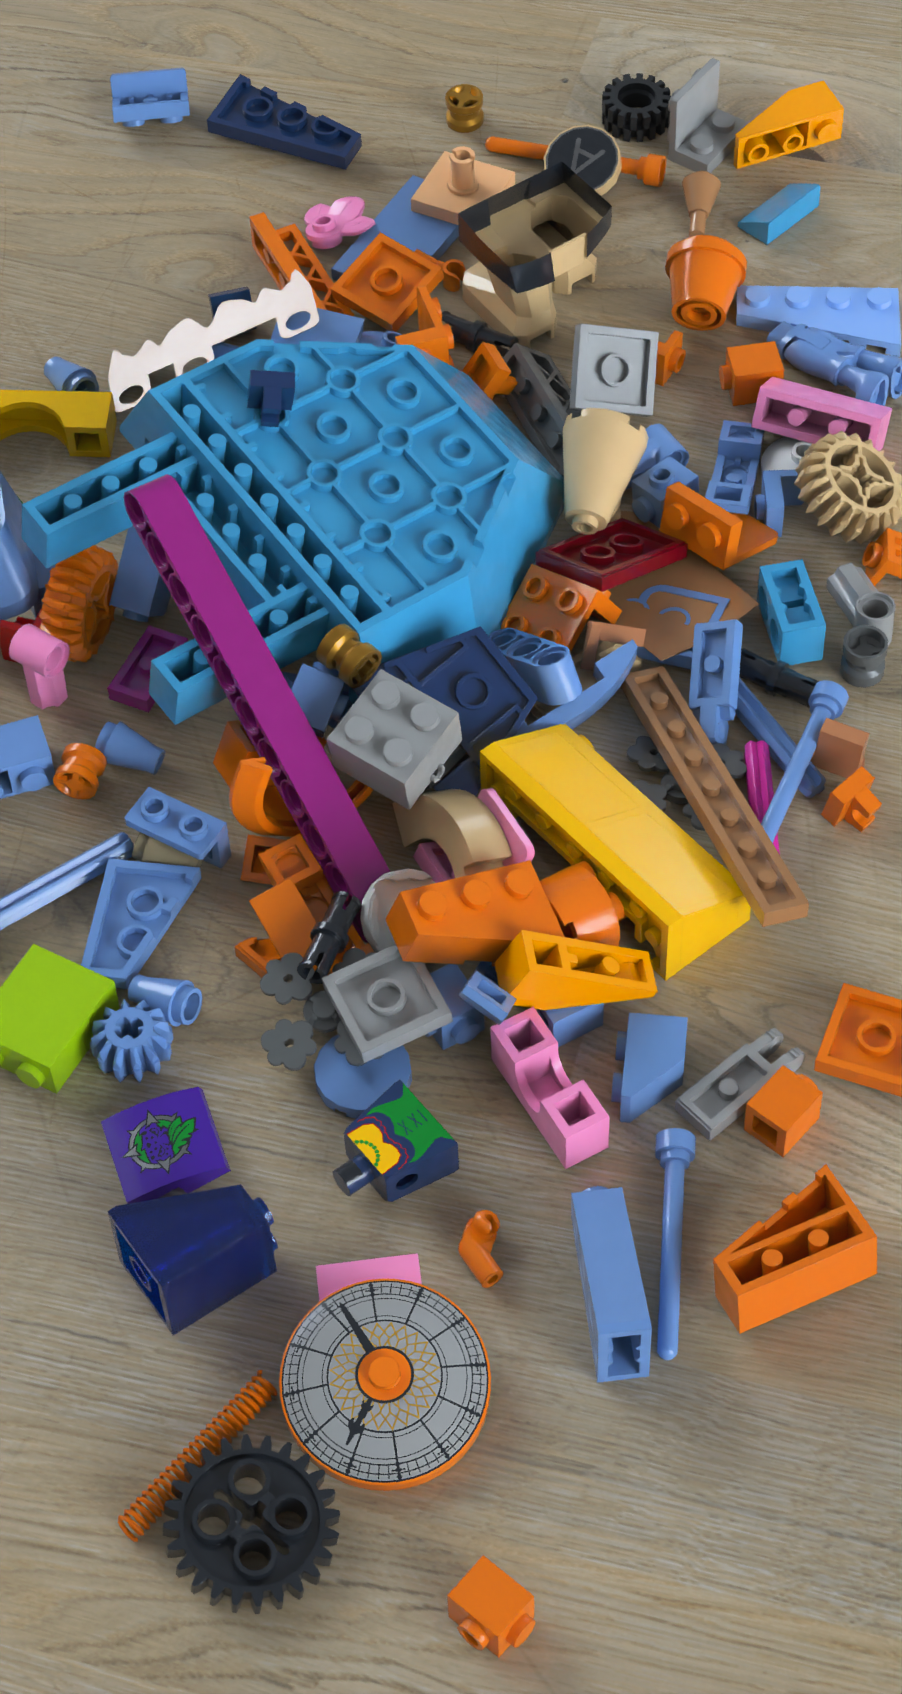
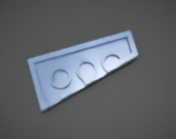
[736,285,901,357]

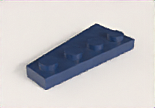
[207,74,362,170]

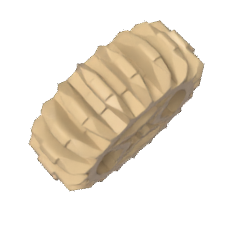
[794,430,902,545]

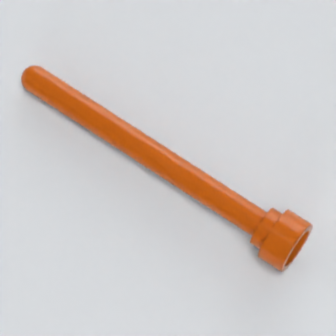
[485,136,667,187]

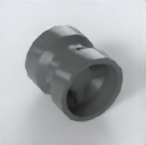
[840,625,888,688]

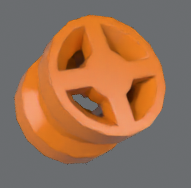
[53,743,107,800]

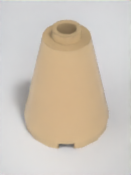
[562,408,649,535]

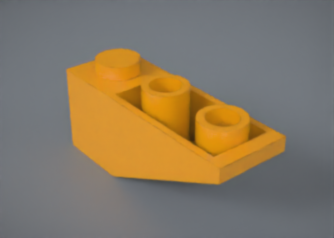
[733,80,844,169]

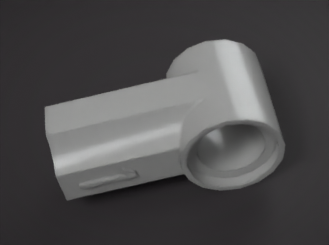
[826,562,896,645]

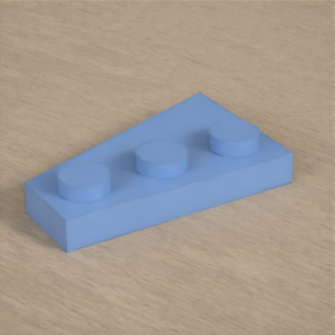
[81,858,202,989]

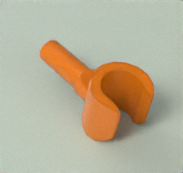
[415,249,466,292]

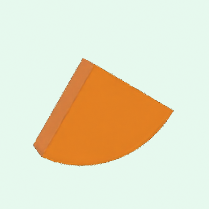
[234,937,281,977]

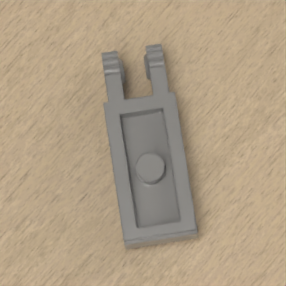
[675,1028,806,1141]

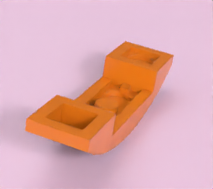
[258,833,375,975]

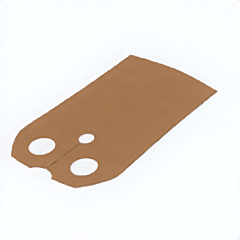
[570,511,759,661]

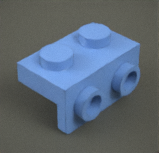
[110,68,190,127]
[125,787,231,869]

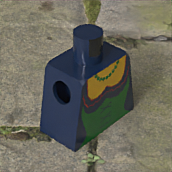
[332,1080,459,1202]

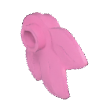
[304,196,376,249]

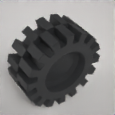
[602,73,671,142]

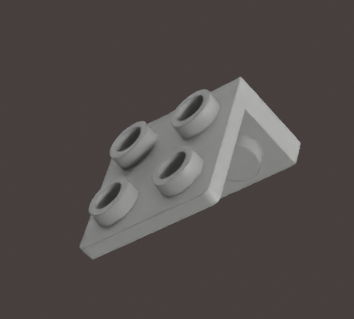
[667,58,749,173]

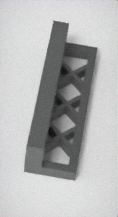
[503,342,582,477]

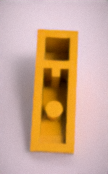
[494,930,658,1010]

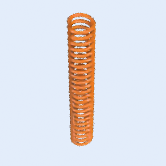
[118,1370,277,1542]

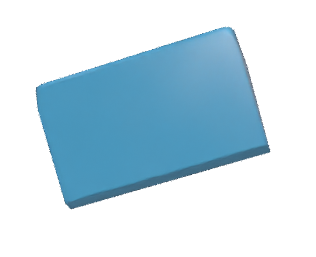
[738,183,821,245]

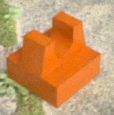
[462,342,518,400]
[821,766,882,832]

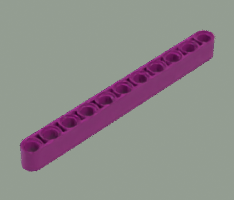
[123,474,391,943]

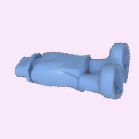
[766,322,902,406]

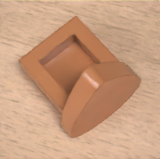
[580,620,646,671]
[810,718,870,778]

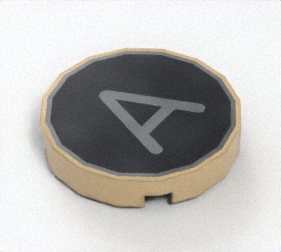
[544,125,622,196]

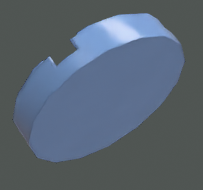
[314,1035,412,1119]

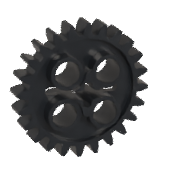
[163,1434,340,1614]

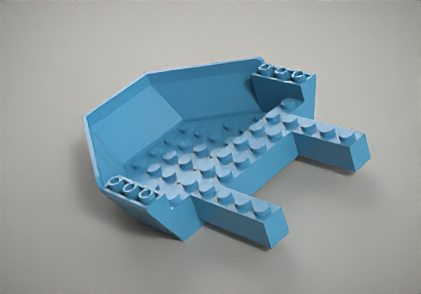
[22,339,564,725]

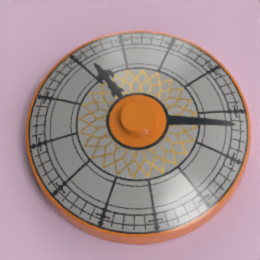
[279,1279,491,1491]

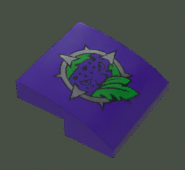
[101,1087,231,1210]

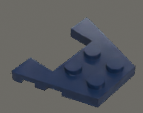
[351,626,538,796]

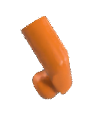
[458,1210,504,1288]

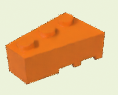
[385,860,565,967]
[713,1164,877,1334]

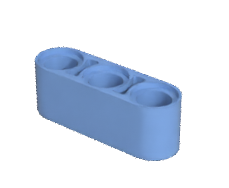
[489,628,583,706]

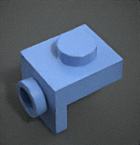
[754,470,804,537]

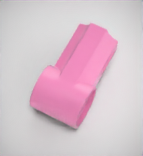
[9,624,70,709]

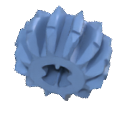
[90,999,174,1083]

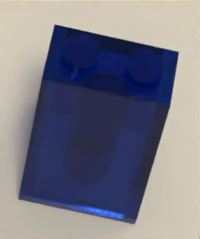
[107,1184,278,1335]

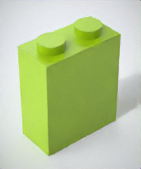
[0,944,120,1094]

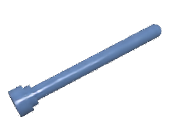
[761,680,849,843]
[655,1128,696,1361]

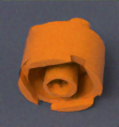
[540,861,624,947]

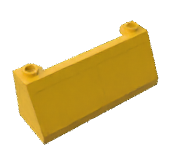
[480,724,751,981]

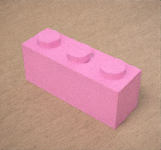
[751,376,892,451]

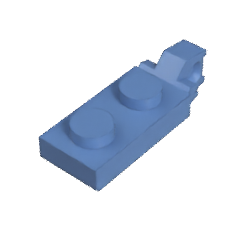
[688,619,743,745]

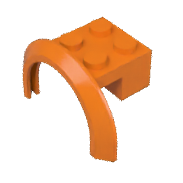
[213,720,374,837]

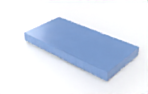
[331,175,459,281]

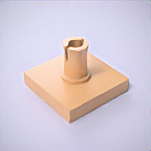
[411,146,515,225]

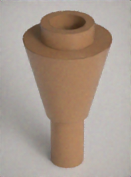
[682,171,721,237]

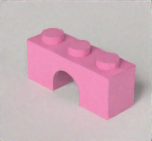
[490,1007,609,1169]

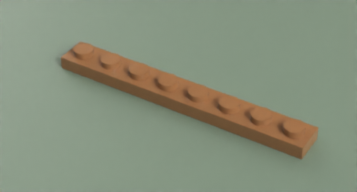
[621,665,809,927]

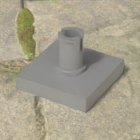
[569,324,659,417]
[322,944,453,1063]

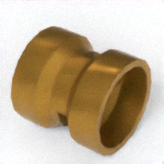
[316,623,382,688]

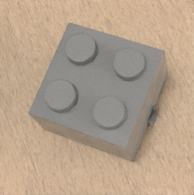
[327,669,462,810]

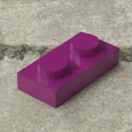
[107,625,188,713]

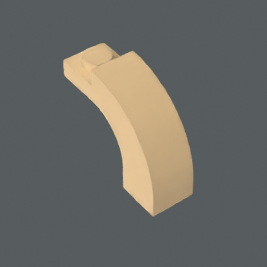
[392,789,512,878]

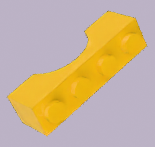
[0,390,117,457]

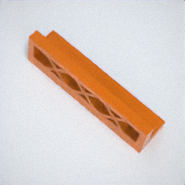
[249,212,355,316]

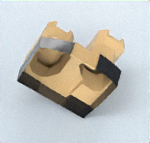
[458,162,612,348]

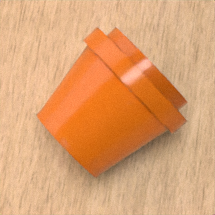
[665,235,747,331]

